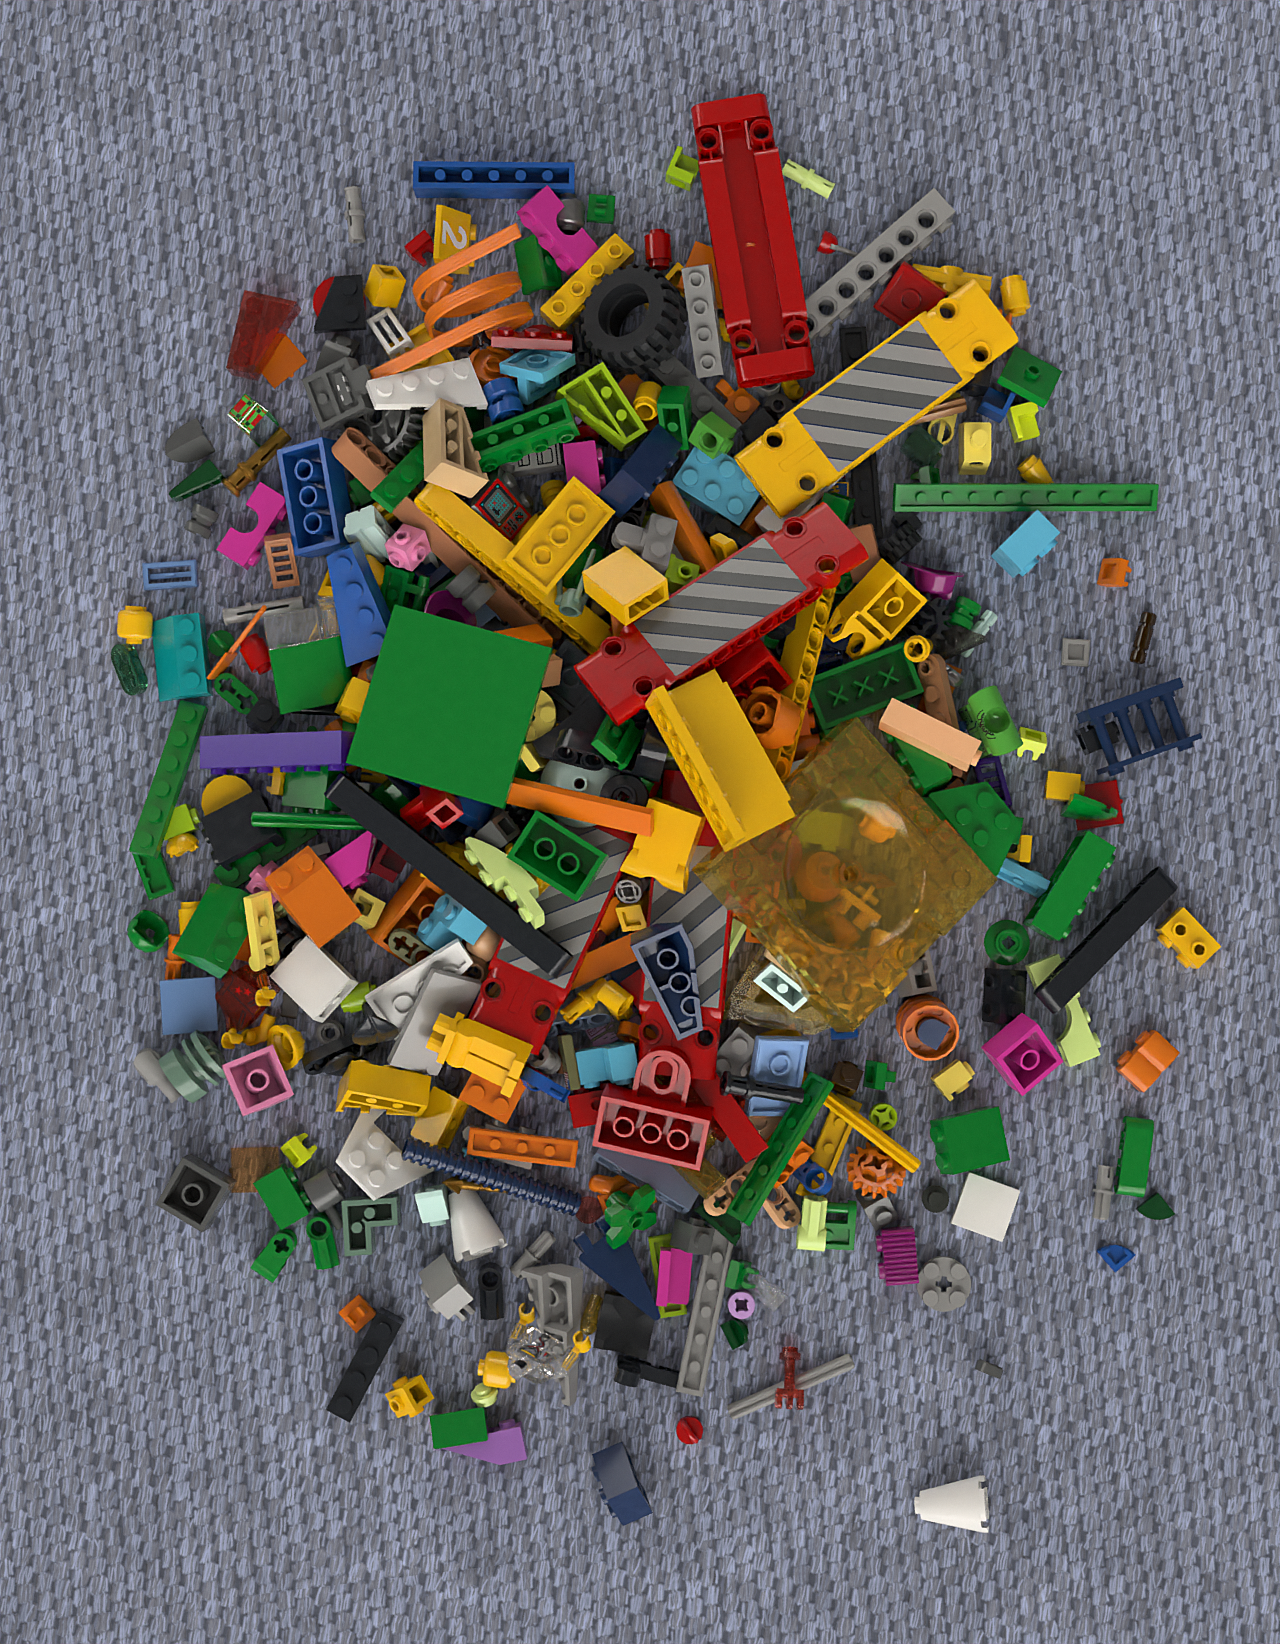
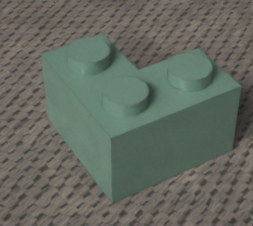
[341,1194,401,1256]

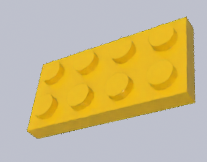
[503,476,615,596]

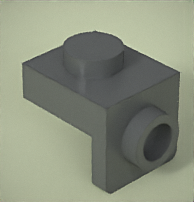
[855,1190,899,1231]

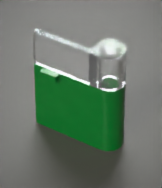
[262,596,353,714]

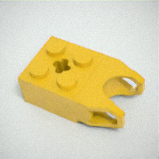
[824,558,928,661]

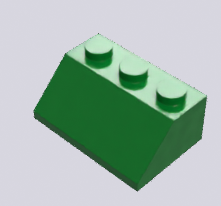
[507,810,609,902]
[172,883,250,979]

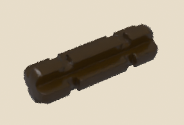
[1130,612,1157,664]

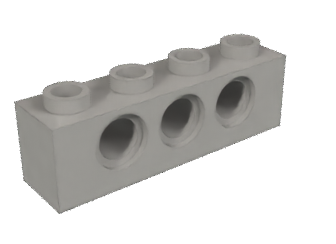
[681,264,726,378]

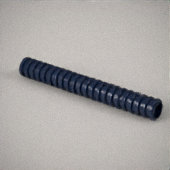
[401,1136,582,1216]

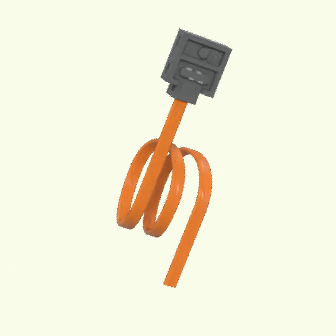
[301,223,534,431]

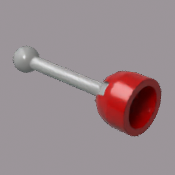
[816,230,859,257]

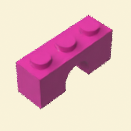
[516,185,599,275]
[216,482,288,570]

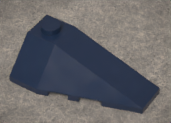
[630,922,703,1040]

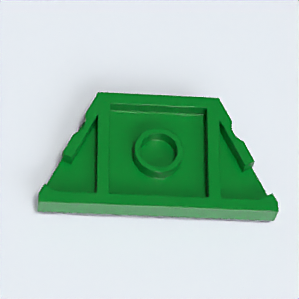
[928,781,1021,878]

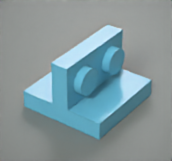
[499,349,576,405]

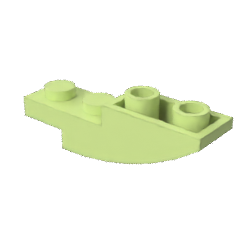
[464,837,545,929]

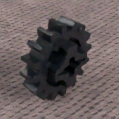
[896,592,953,648]

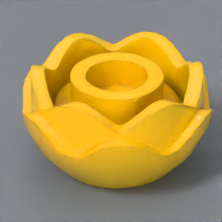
[166,833,199,858]

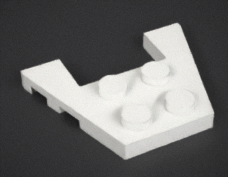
[335,1109,435,1201]

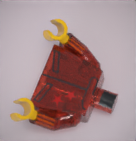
[215,965,281,1049]

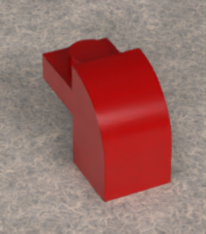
[400,785,464,832]

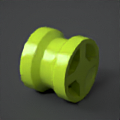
[869,1102,898,1131]

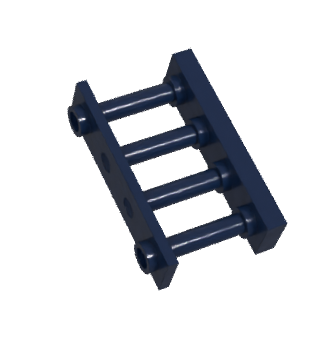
[1076,677,1202,777]

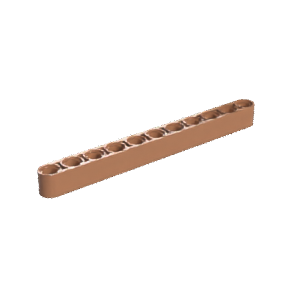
[332,427,562,646]

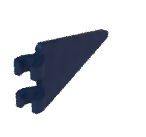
[573,1215,660,1321]

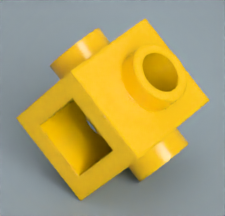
[385,1374,434,1418]

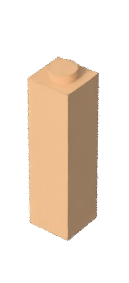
[878,698,983,772]

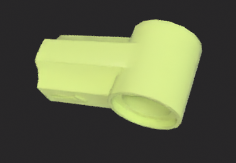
[796,1194,828,1252]

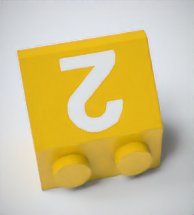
[433,205,477,275]

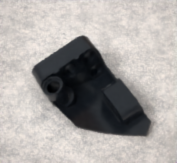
[532,690,669,783]

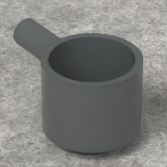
[303,1168,346,1230]

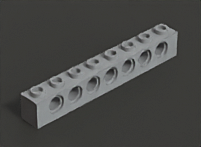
[790,188,955,349]

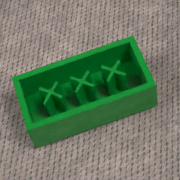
[809,641,924,732]
[1022,830,1116,941]

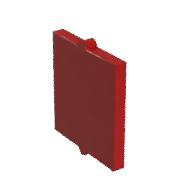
[1075,780,1124,831]

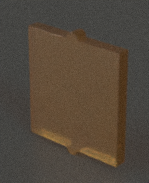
[229,1147,279,1193]

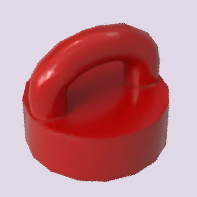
[676,1416,703,1444]

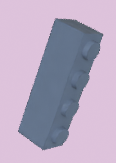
[592,1147,705,1215]

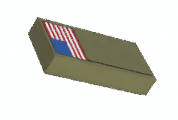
[557,1034,581,1091]

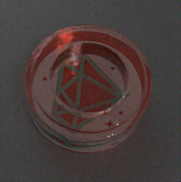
[575,1196,602,1224]

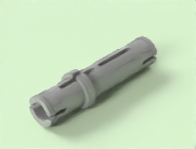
[222,595,306,625]

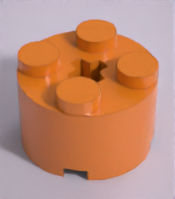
[739,686,801,749]

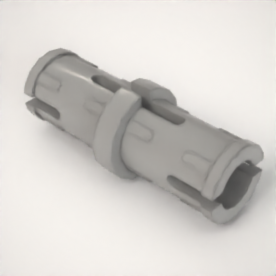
[344,186,366,244]

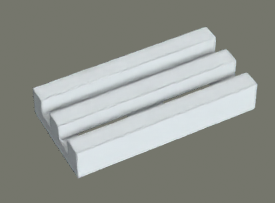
[366,307,415,360]

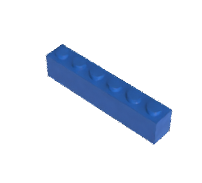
[413,161,575,199]

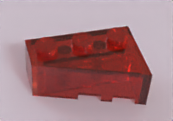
[226,290,301,381]

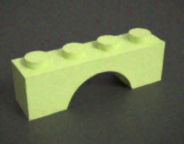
[1025,954,1101,1067]

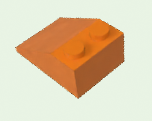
[265,846,362,949]

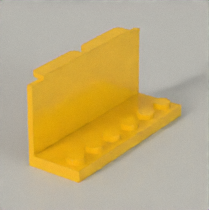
[645,669,795,852]

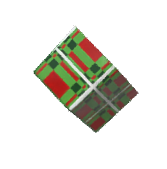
[227,394,279,447]

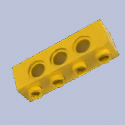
[540,233,634,330]

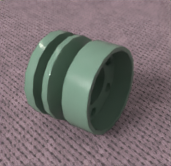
[159,1030,227,1104]

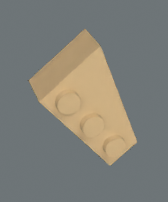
[423,398,489,498]

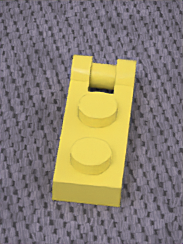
[243,890,280,972]

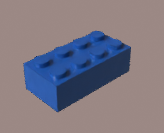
[277,437,354,558]

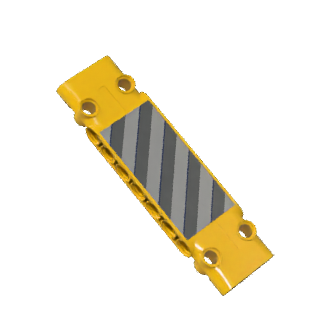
[734,279,1018,519]

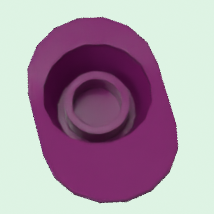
[901,561,965,600]

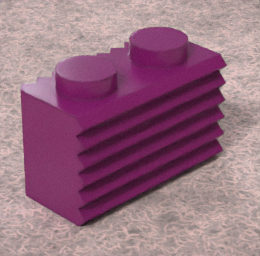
[875,1226,919,1286]

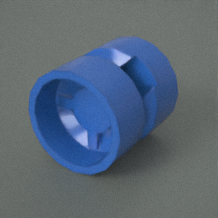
[482,377,525,425]

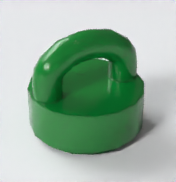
[208,630,235,657]

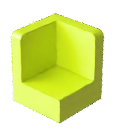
[1006,402,1040,443]

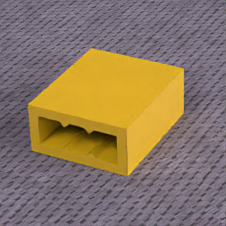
[582,546,669,626]

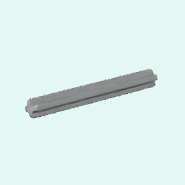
[727,1354,855,1420]

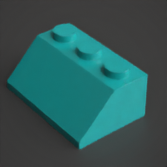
[152,612,213,702]

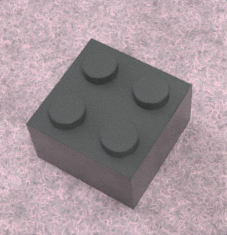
[156,1153,237,1232]

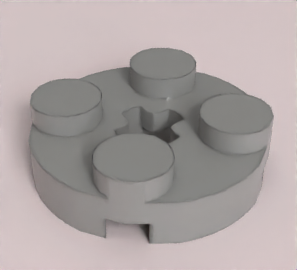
[916,1256,971,1312]

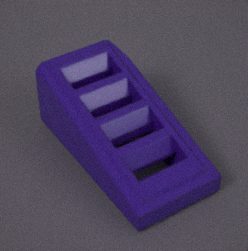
[973,756,1012,809]

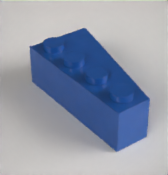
[326,541,391,667]

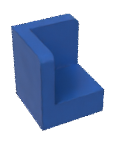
[976,387,1016,423]

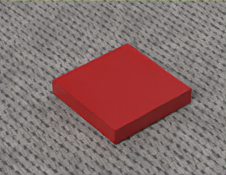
[873,261,948,327]

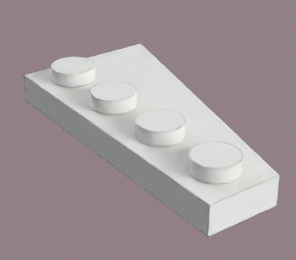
[366,358,488,410]
[365,938,473,1041]

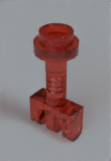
[775,1347,804,1410]

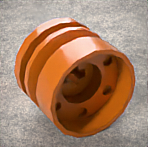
[895,994,959,1061]

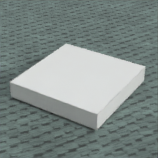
[950,1171,1020,1242]

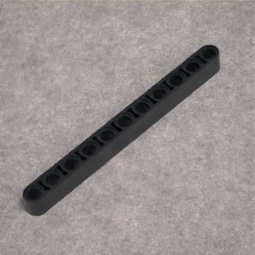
[324,772,574,979]

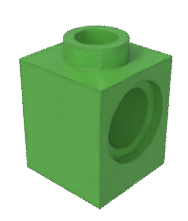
[688,411,737,459]

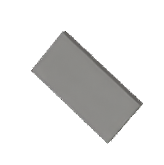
[387,968,482,1076]

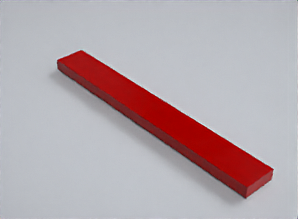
[620,968,769,1163]

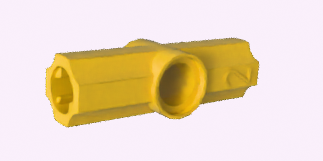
[912,264,992,297]

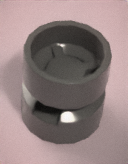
[446,563,497,615]

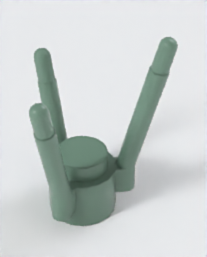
[554,549,596,617]

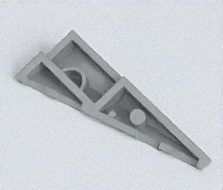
[521,1263,583,1406]

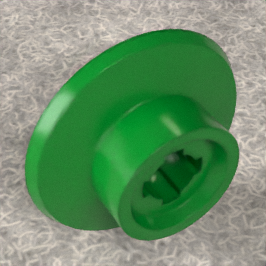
[984,920,1030,966]

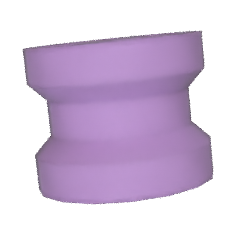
[727,1289,755,1319]

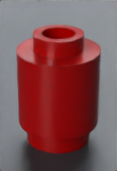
[644,229,672,271]
[239,633,272,675]

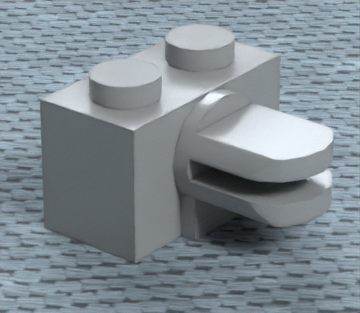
[611,513,678,575]
[418,1253,476,1322]

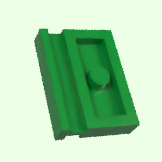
[591,714,644,771]

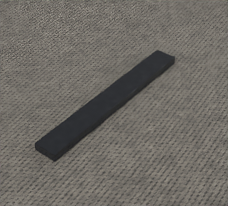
[839,326,883,539]

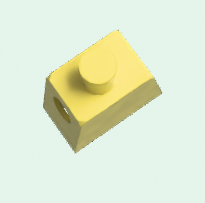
[958,422,992,475]

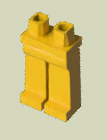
[426,1012,533,1098]

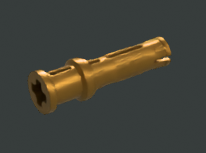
[221,427,292,498]

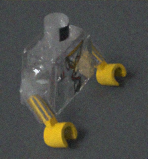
[506,1303,591,1384]

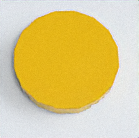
[201,775,253,816]

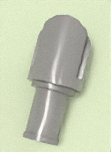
[134,1048,181,1103]

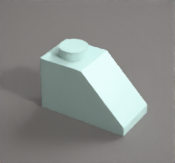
[753,962,812,1013]
[415,1184,450,1226]

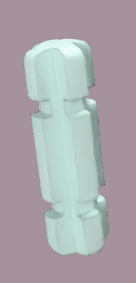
[956,610,998,658]

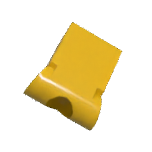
[620,797,706,895]

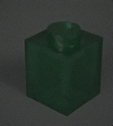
[899,426,944,468]

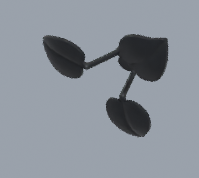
[321,1002,399,1076]

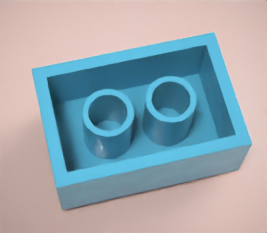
[672,446,761,527]

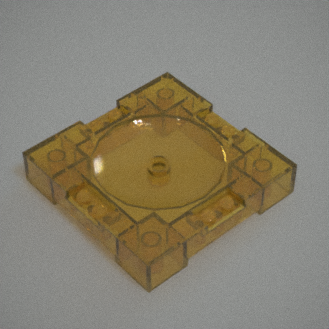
[691,717,998,1032]

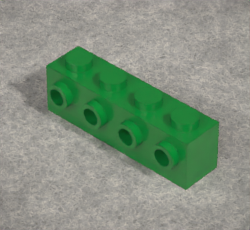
[471,398,580,472]

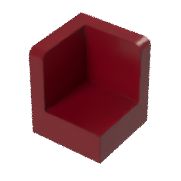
[369,843,407,884]

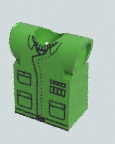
[958,685,1023,759]

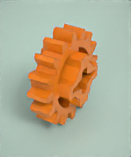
[847,1142,906,1199]

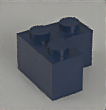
[591,1441,653,1526]

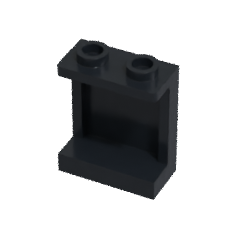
[201,789,286,872]

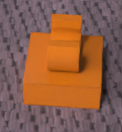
[1097,558,1132,587]
[338,1293,377,1333]

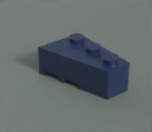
[597,424,682,518]

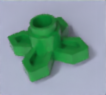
[604,1183,657,1249]

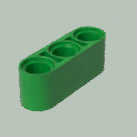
[1114,1116,1154,1198]

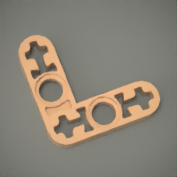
[703,1159,801,1229]

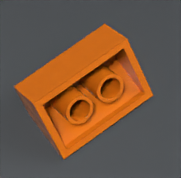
[366,868,446,967]

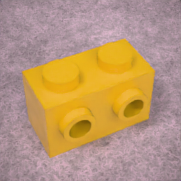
[1155,907,1221,969]

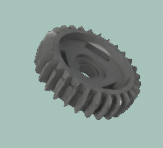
[336,371,425,463]

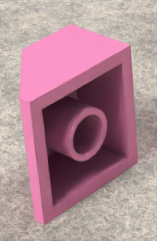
[221,1044,294,1116]

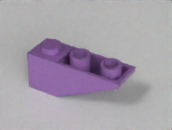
[442,1419,528,1465]

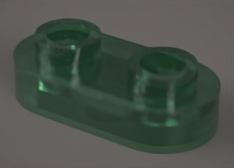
[111,643,148,696]

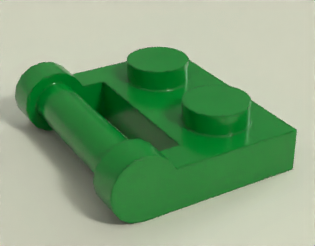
[800,1198,857,1250]

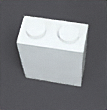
[270,936,359,1023]

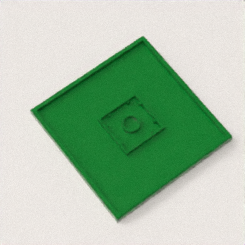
[346,604,553,809]

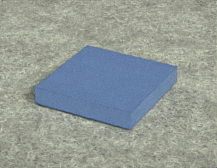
[159,976,218,1035]

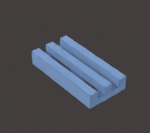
[142,559,199,591]

